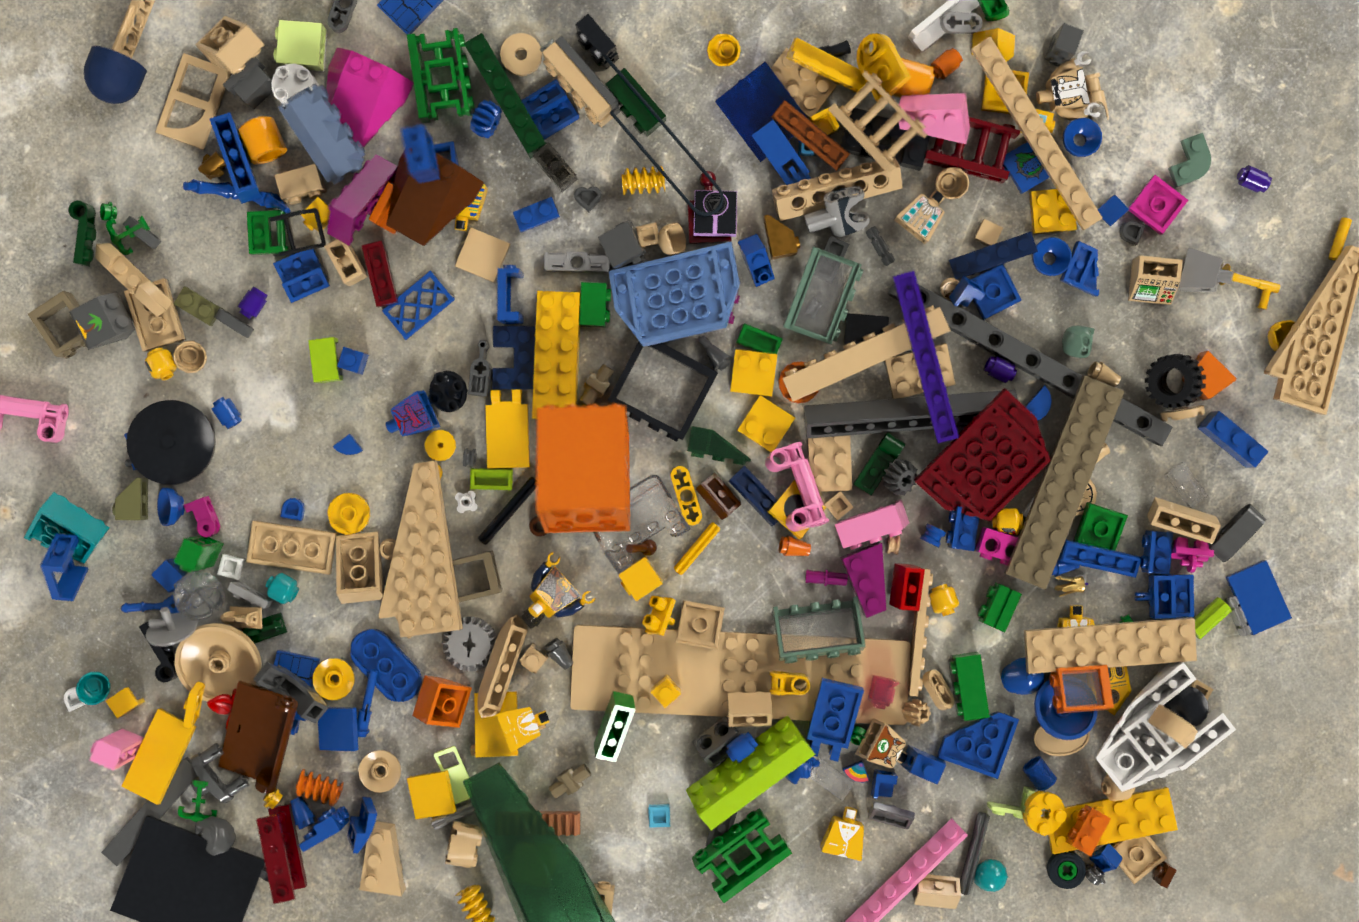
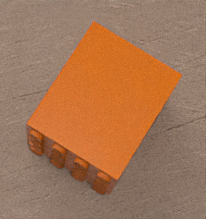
[537,404,630,533]

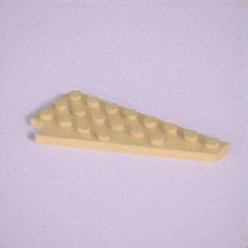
[1263,245,1359,415]

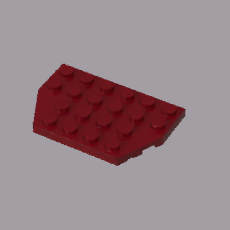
[914,388,1051,521]

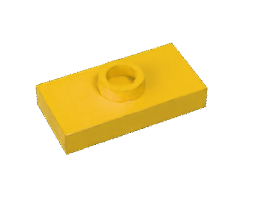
[183,682,205,729]

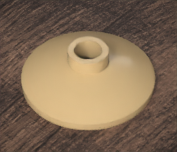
[359,750,401,793]

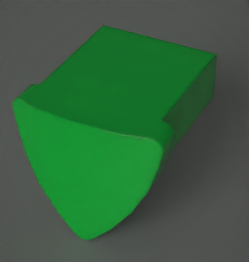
[978,0,1010,21]

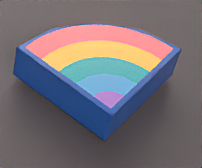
[842,760,870,783]

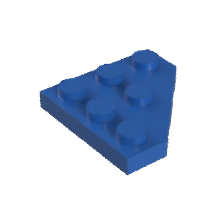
[937,711,1019,779]

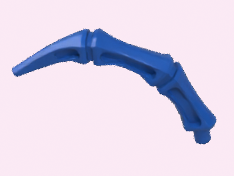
[183,179,291,213]

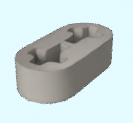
[940,12,982,34]

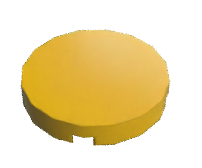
[327,493,370,535]

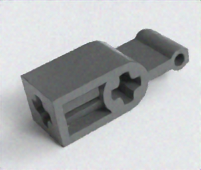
[468,340,492,397]

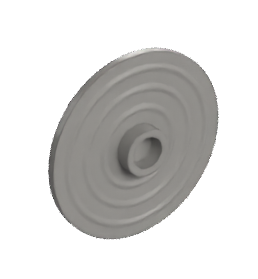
[146,607,198,646]

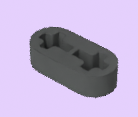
[123,216,162,249]
[214,308,254,338]

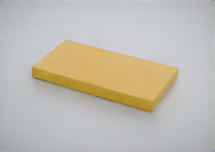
[121,709,197,805]

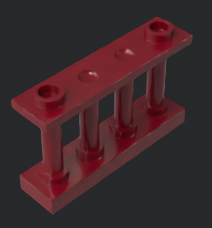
[924,117,1021,183]
[256,803,307,904]

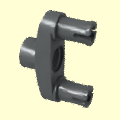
[191,743,249,803]

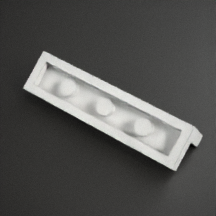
[908,0,980,54]

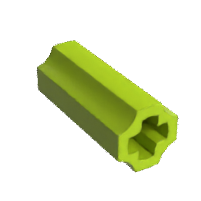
[1194,597,1232,639]

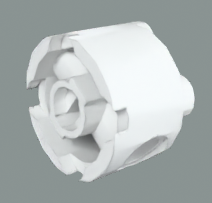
[271,63,319,106]

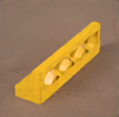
[786,38,866,93]

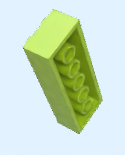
[686,715,815,830]

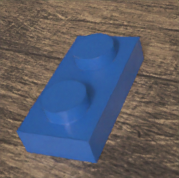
[513,197,560,233]

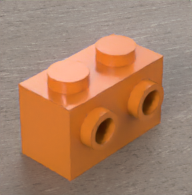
[1066,805,1111,856]

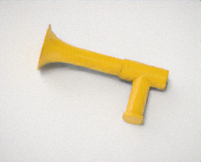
[1219,264,1281,310]

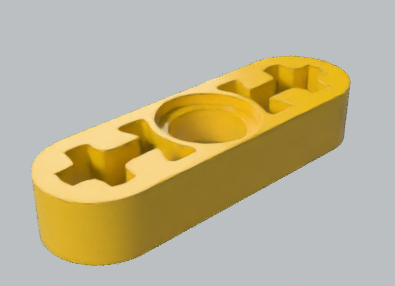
[671,466,702,525]

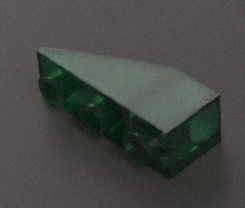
[688,426,751,465]

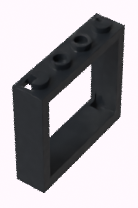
[608,342,718,442]

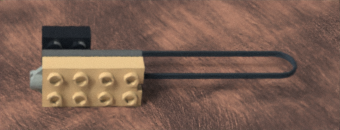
[540,14,724,216]

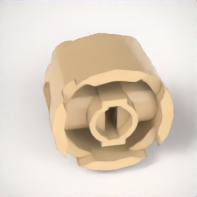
[445,821,483,868]

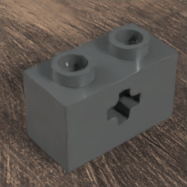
[1045,23,1084,66]

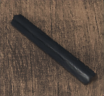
[478,477,537,545]

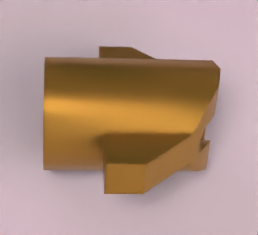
[198,151,226,180]

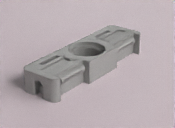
[544,251,610,273]

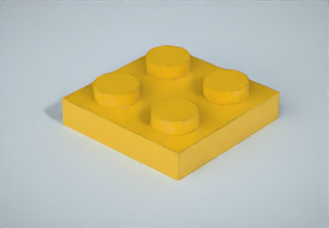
[1029,189,1077,234]

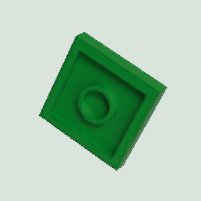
[1073,502,1128,551]

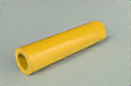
[1328,217,1352,261]

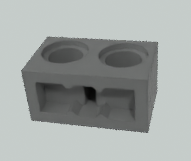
[692,716,740,768]

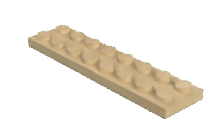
[1024,617,1197,674]

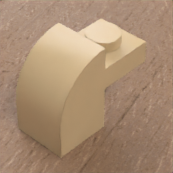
[1147,704,1198,748]

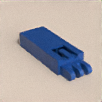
[752,120,811,185]

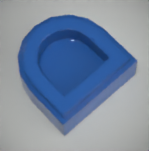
[280,498,305,521]

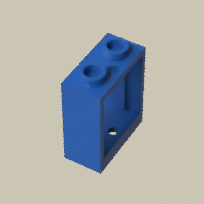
[401,125,440,183]

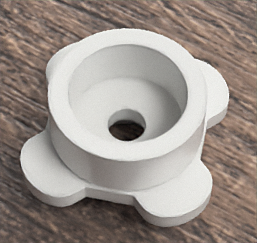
[455,491,478,513]

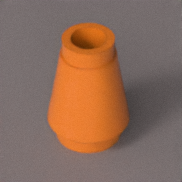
[778,535,811,556]

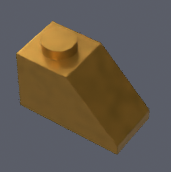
[763,215,800,260]

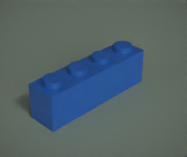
[210,112,262,204]

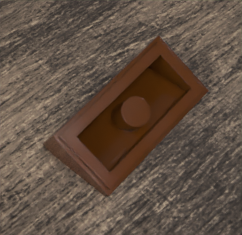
[696,472,741,520]

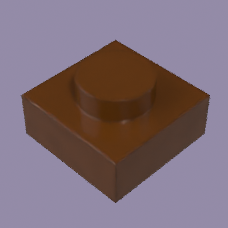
[1153,861,1177,889]

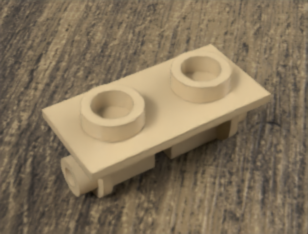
[220,606,263,629]

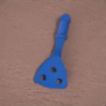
[120,591,189,614]

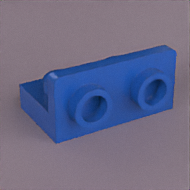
[946,506,979,551]
[1140,530,1173,575]

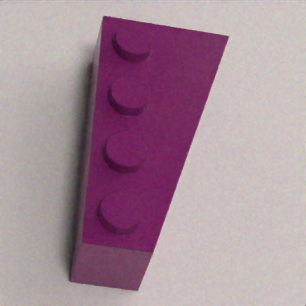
[327,154,398,246]

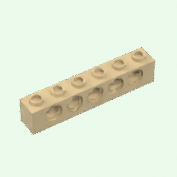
[772,156,903,221]

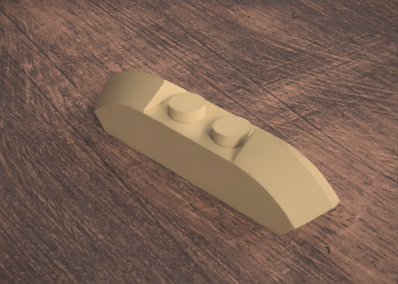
[95,243,172,316]
[478,614,528,718]

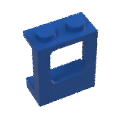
[497,265,524,324]
[40,534,88,601]

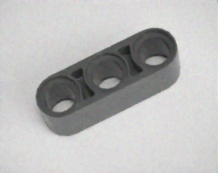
[1208,504,1266,562]

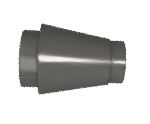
[544,638,573,670]

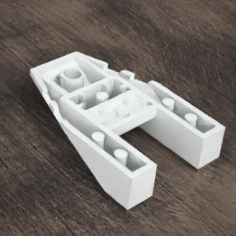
[1095,662,1236,792]

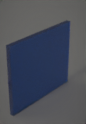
[715,61,808,162]

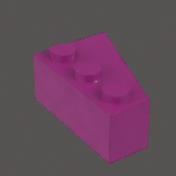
[840,542,886,618]

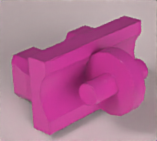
[1171,537,1214,573]

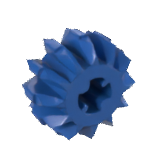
[470,100,502,139]

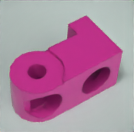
[184,496,220,537]

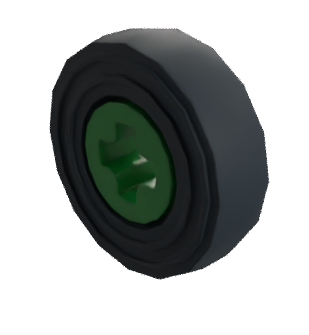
[1047,851,1086,889]

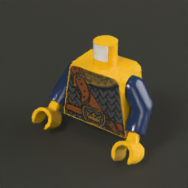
[528,552,596,618]

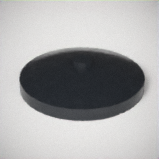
[126,400,216,485]

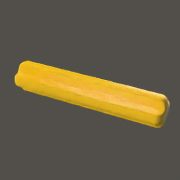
[674,522,720,575]

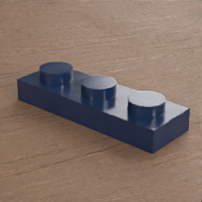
[729,466,778,527]

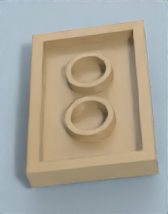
[761,48,837,119]
[124,278,185,352]
[884,343,956,399]
[807,435,852,492]

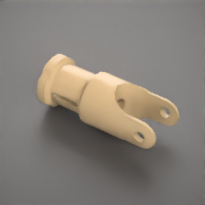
[1084,73,1109,120]

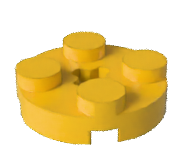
[1023,791,1067,836]

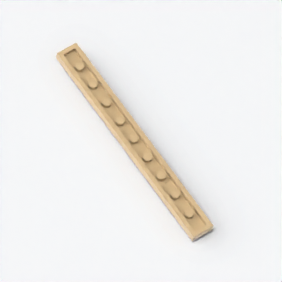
[971,36,1103,230]

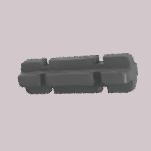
[866,226,895,266]

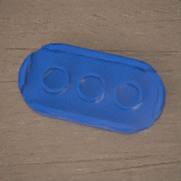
[350,629,422,702]

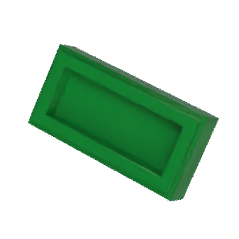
[736,323,783,354]

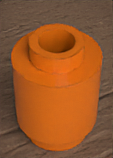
[931,48,963,80]

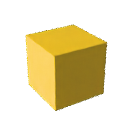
[618,555,663,601]

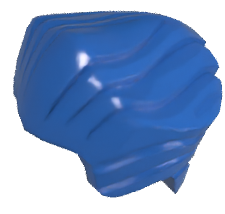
[785,757,820,784]

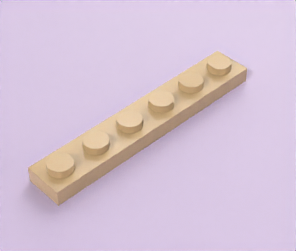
[908,568,933,697]

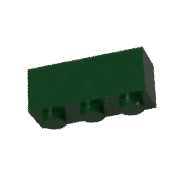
[605,68,666,137]

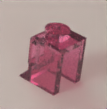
[868,675,900,709]

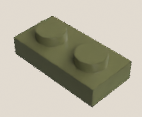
[174,286,223,326]

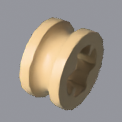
[886,535,900,555]

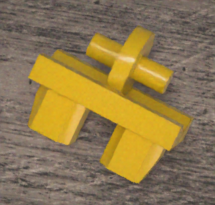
[642,596,676,636]

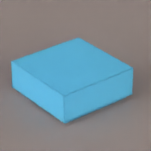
[648,804,670,828]

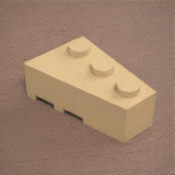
[359,821,406,896]

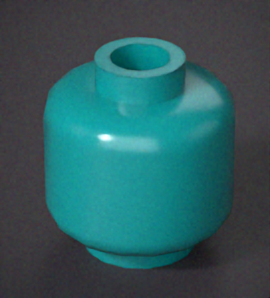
[265,573,299,604]

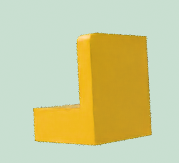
[810,107,839,136]
[106,687,145,719]

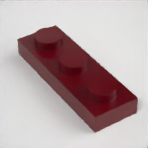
[361,240,399,308]

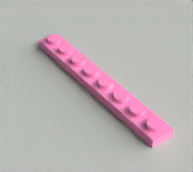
[845,818,968,922]

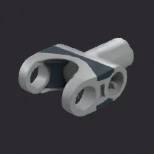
[804,186,870,237]

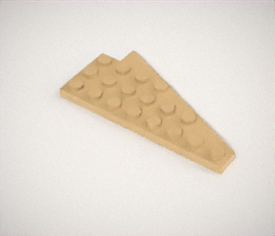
[378,460,463,637]

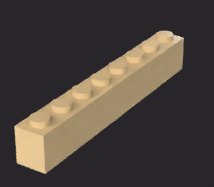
[782,305,950,402]

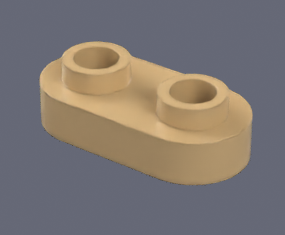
[923,670,954,711]

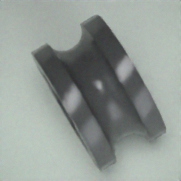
[463,448,477,468]

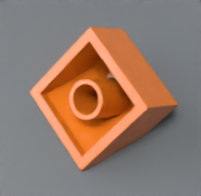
[412,675,472,728]

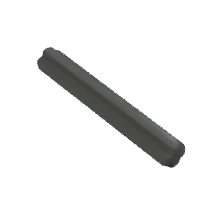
[960,812,990,895]

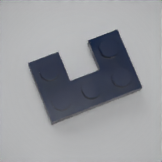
[493,326,536,390]

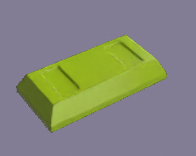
[470,468,513,490]

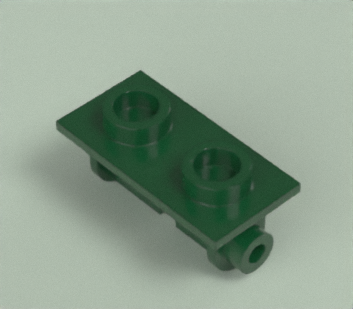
[241,612,288,644]

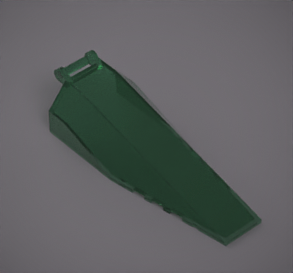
[463,762,615,922]

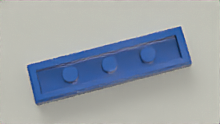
[1058,540,1142,578]

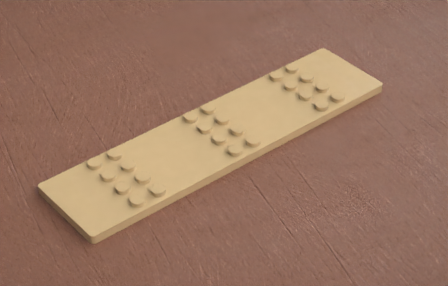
[570,625,911,725]

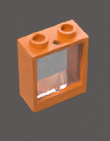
[1049,665,1114,714]

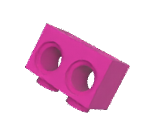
[975,527,1018,565]

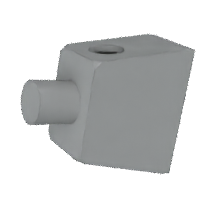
[1178,248,1234,292]

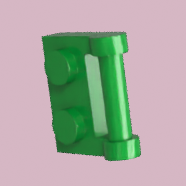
[247,210,288,255]

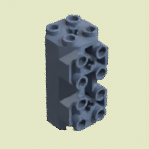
[278,83,365,184]

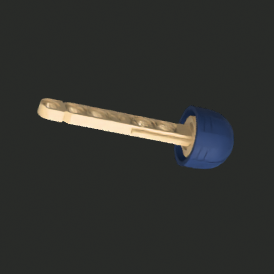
[84,0,155,104]

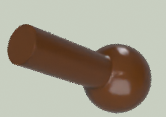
[626,539,657,556]

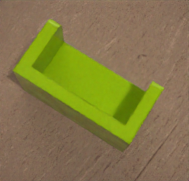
[308,337,343,383]

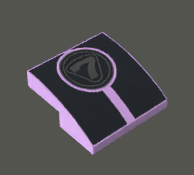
[694,190,737,237]

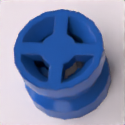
[920,523,946,548]

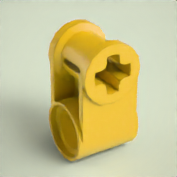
[769,671,810,695]

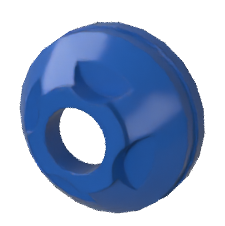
[1063,118,1102,157]
[1032,237,1072,276]
[157,488,185,526]

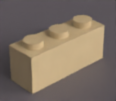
[1147,497,1221,544]

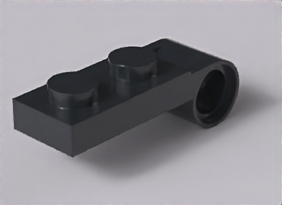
[139,621,178,683]

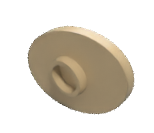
[1033,725,1090,756]

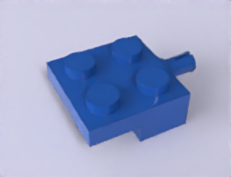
[1135,574,1194,619]

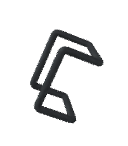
[270,208,326,256]

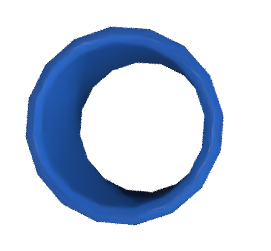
[1023,756,1057,791]

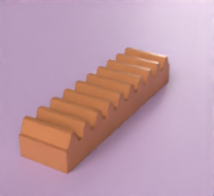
[496,811,581,836]

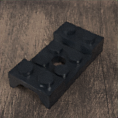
[840,108,930,171]

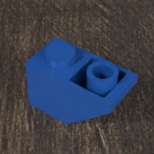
[738,234,775,287]

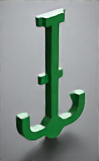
[106,216,150,255]
[178,780,217,822]

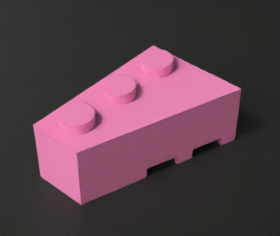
[899,93,970,144]
[835,500,910,550]

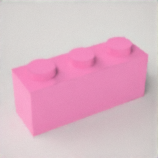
[90,728,144,770]

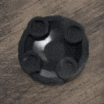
[428,371,468,412]
[1164,686,1209,727]

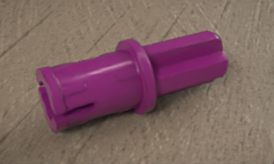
[805,569,848,586]

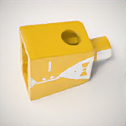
[820,807,864,861]

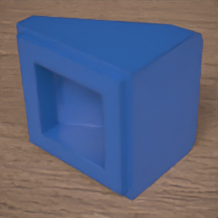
[1097,195,1129,226]
[1089,844,1123,872]

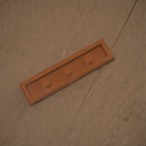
[771,100,850,171]

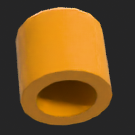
[892,58,935,99]
[238,116,288,165]

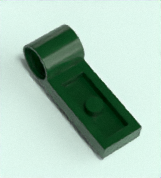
[68,200,97,267]
[853,432,906,496]

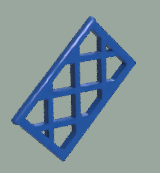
[382,271,455,340]

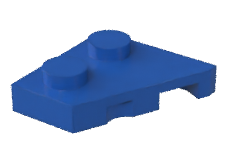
[1060,241,1099,297]

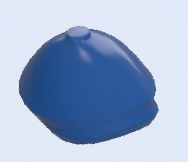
[1001,657,1044,695]

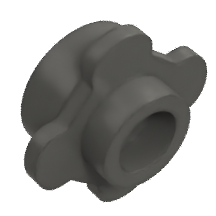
[1085,864,1106,886]

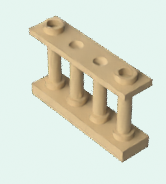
[828,71,927,172]

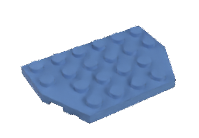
[609,242,740,347]

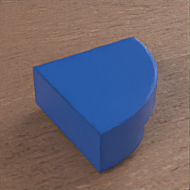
[333,434,363,455]

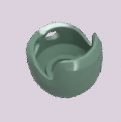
[1062,325,1095,358]

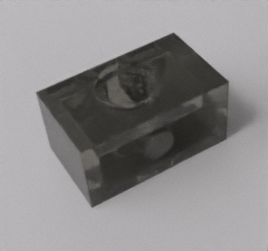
[533,142,578,193]

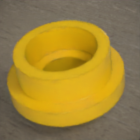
[263,788,283,809]

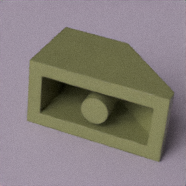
[112,478,148,520]

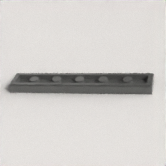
[101,757,198,866]

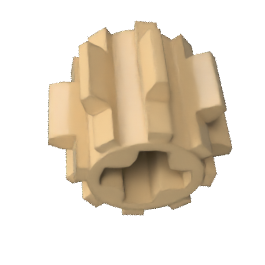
[902,699,931,726]

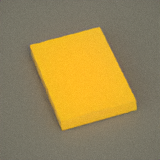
[474,691,519,758]

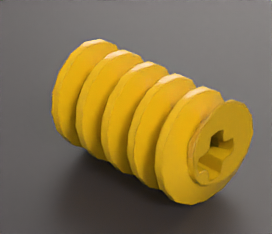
[622,166,665,195]
[455,885,495,922]

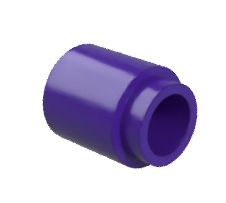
[1237,165,1272,193]
[238,286,268,319]
[983,356,1017,383]

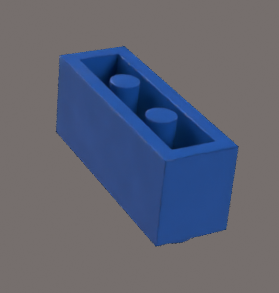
[1197,411,1269,468]

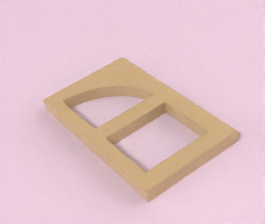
[155,53,231,150]

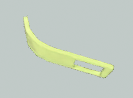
[434,746,475,805]

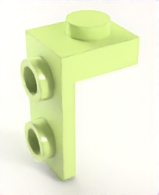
[987,786,1036,819]

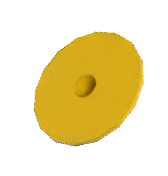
[425,430,456,461]

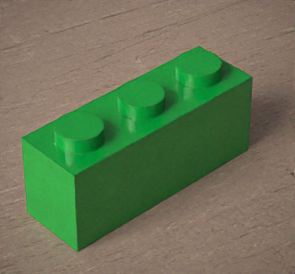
[174,536,224,573]
[949,652,990,721]
[594,691,635,762]

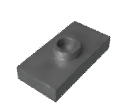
[868,802,915,830]

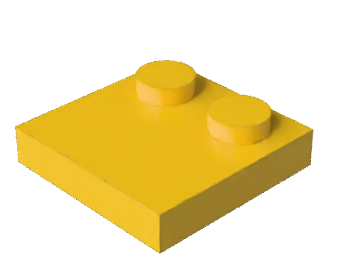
[730,349,777,396]
[737,395,795,452]

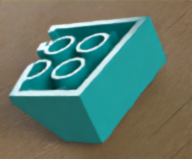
[24,492,110,564]

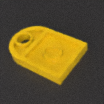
[857,33,911,102]

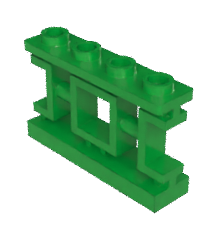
[407,28,475,123]
[692,808,792,903]

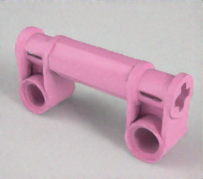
[0,395,69,443]
[765,442,829,532]

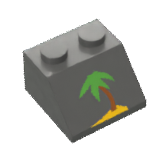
[69,291,135,350]

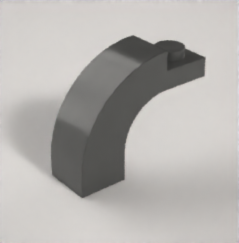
[253,662,329,724]

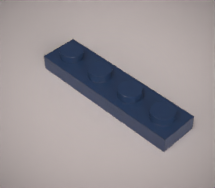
[949,232,1038,280]

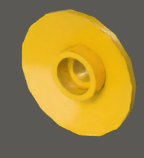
[313,658,355,700]

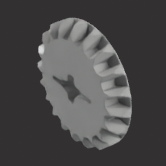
[442,617,497,672]

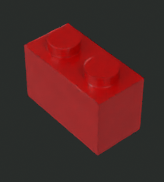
[889,563,925,611]

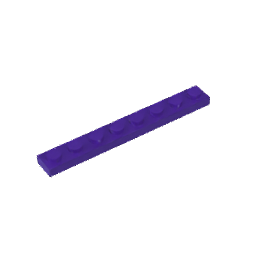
[893,271,959,443]

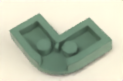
[1168,133,1211,188]

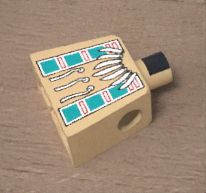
[894,190,945,245]

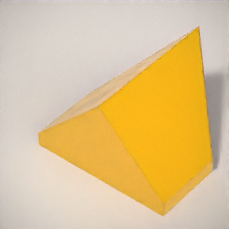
[971,28,1015,62]

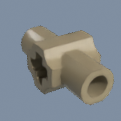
[580,364,615,405]
[549,764,591,798]

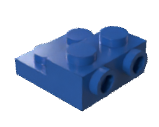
[299,806,350,852]

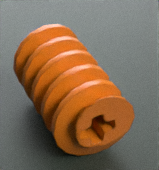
[296,769,344,807]

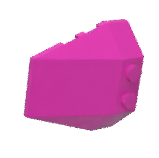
[326,47,414,148]

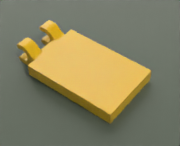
[485,389,530,468]

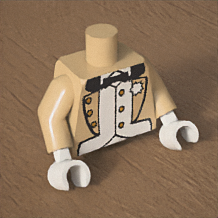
[1036,51,1100,120]

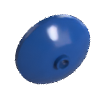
[1034,676,1098,740]

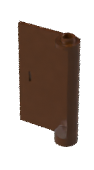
[218,681,298,793]

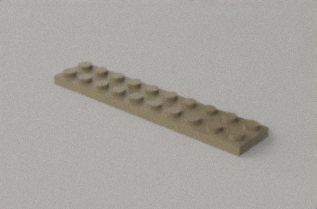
[1005,375,1125,590]

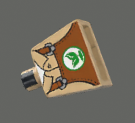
[855,718,907,768]

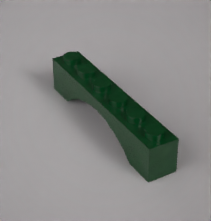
[464,33,548,159]

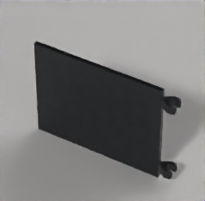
[110,815,269,922]

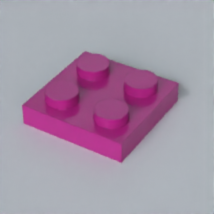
[1128,175,1189,235]

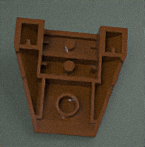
[386,148,484,246]

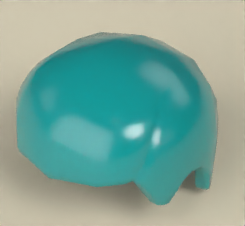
[76,671,111,705]
[974,859,1008,892]

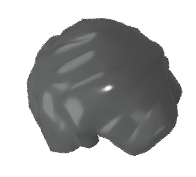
[195,816,236,856]

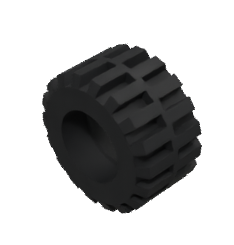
[1145,354,1206,408]

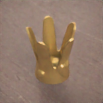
[1054,576,1088,597]

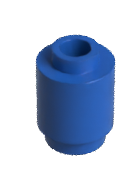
[211,397,242,429]
[726,732,758,763]

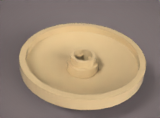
[174,623,262,701]

